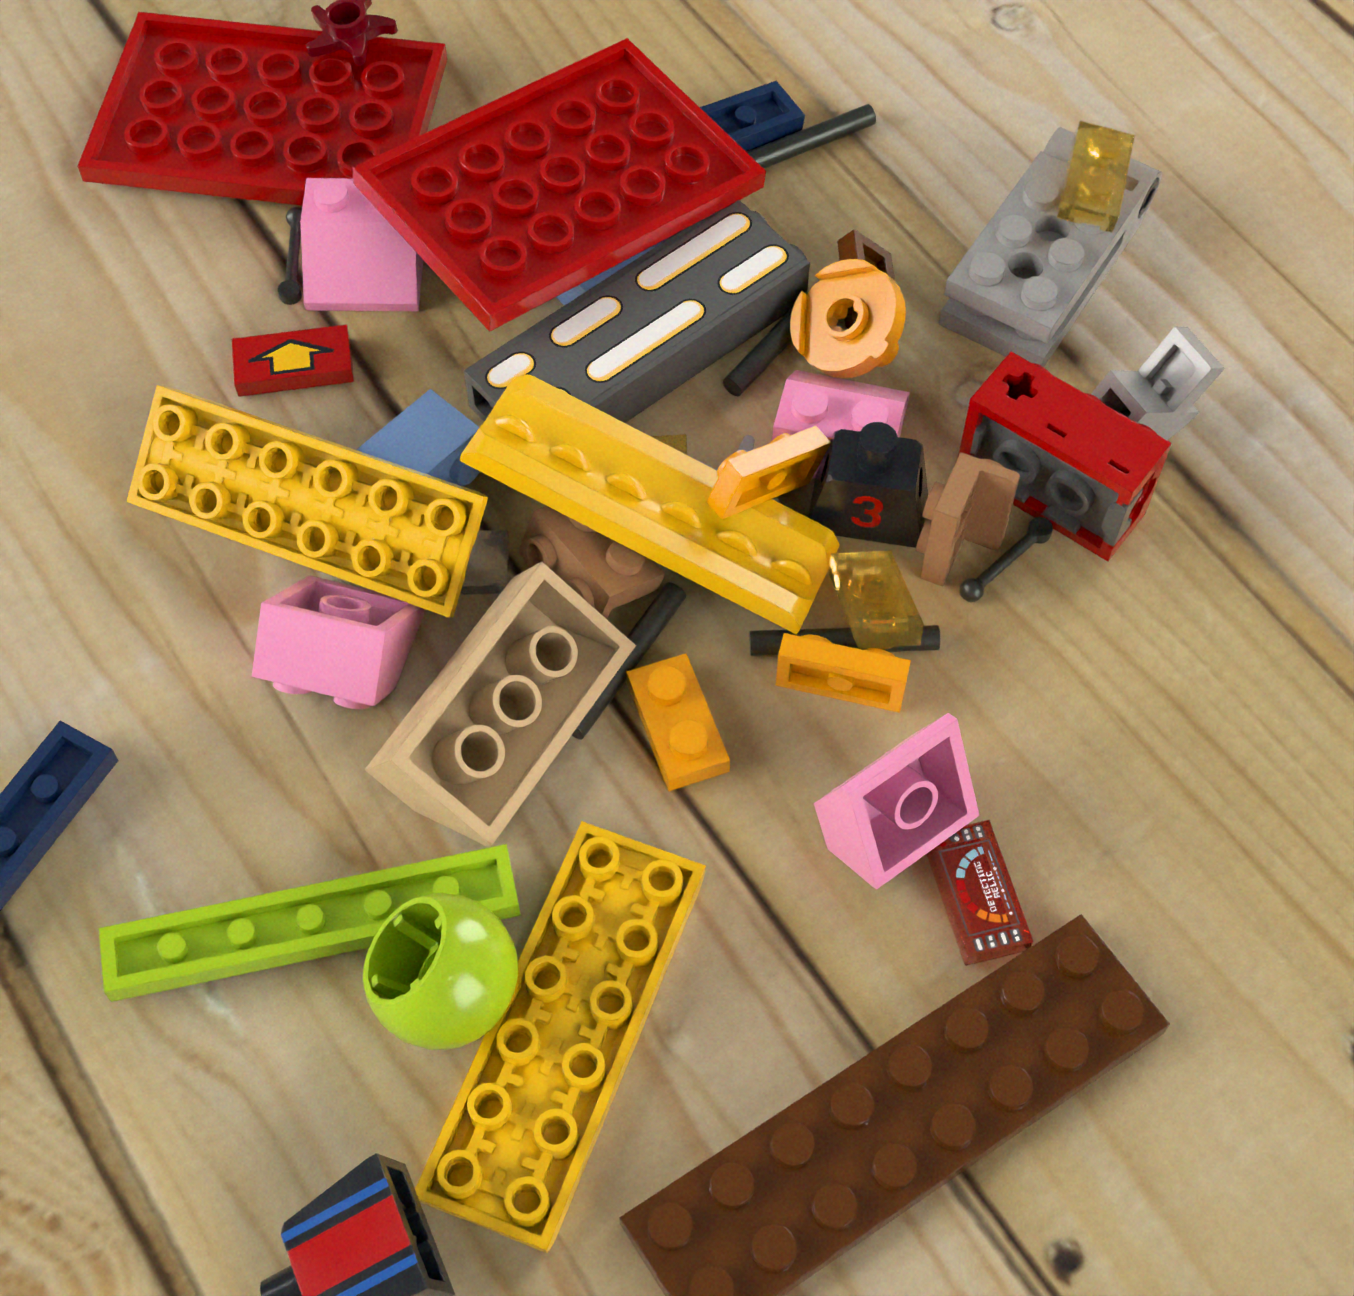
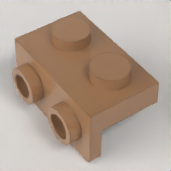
[916,452,1020,587]
[519,506,665,619]

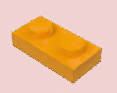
[707,426,831,519]
[775,633,911,713]
[626,653,730,792]

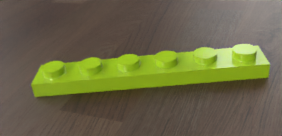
[98,844,521,1002]

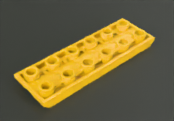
[459,374,840,635]
[126,385,488,618]
[415,821,706,1253]

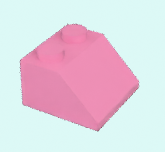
[300,178,423,311]
[772,370,910,478]
[252,576,425,709]
[814,713,980,890]

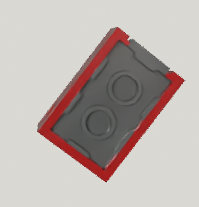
[958,351,1172,561]

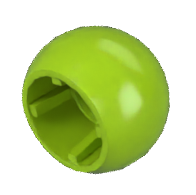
[363,893,518,1050]

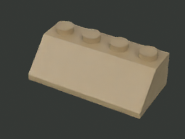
[365,562,636,847]

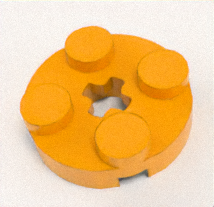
[790,259,906,379]

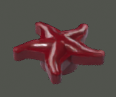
[306,0,398,66]

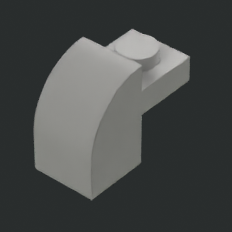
[1091,326,1225,440]

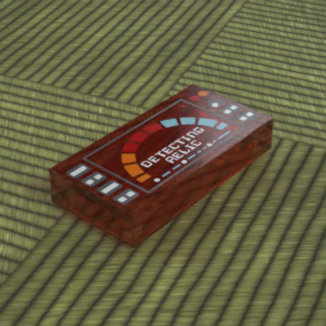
[927,820,1034,966]

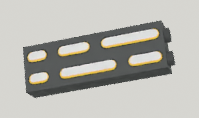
[464,200,810,423]

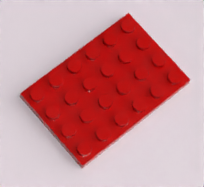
[77,12,448,206]
[353,38,766,332]

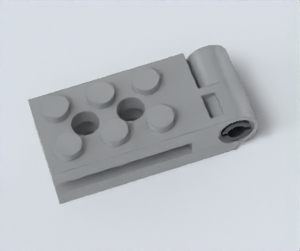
[939,127,1162,367]

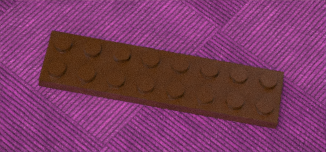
[619,914,1170,1296]

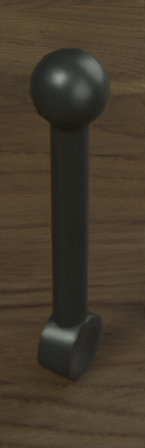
[278,206,302,305]
[959,517,1053,602]

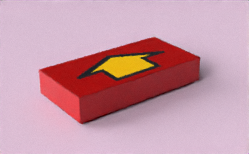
[231,324,354,397]

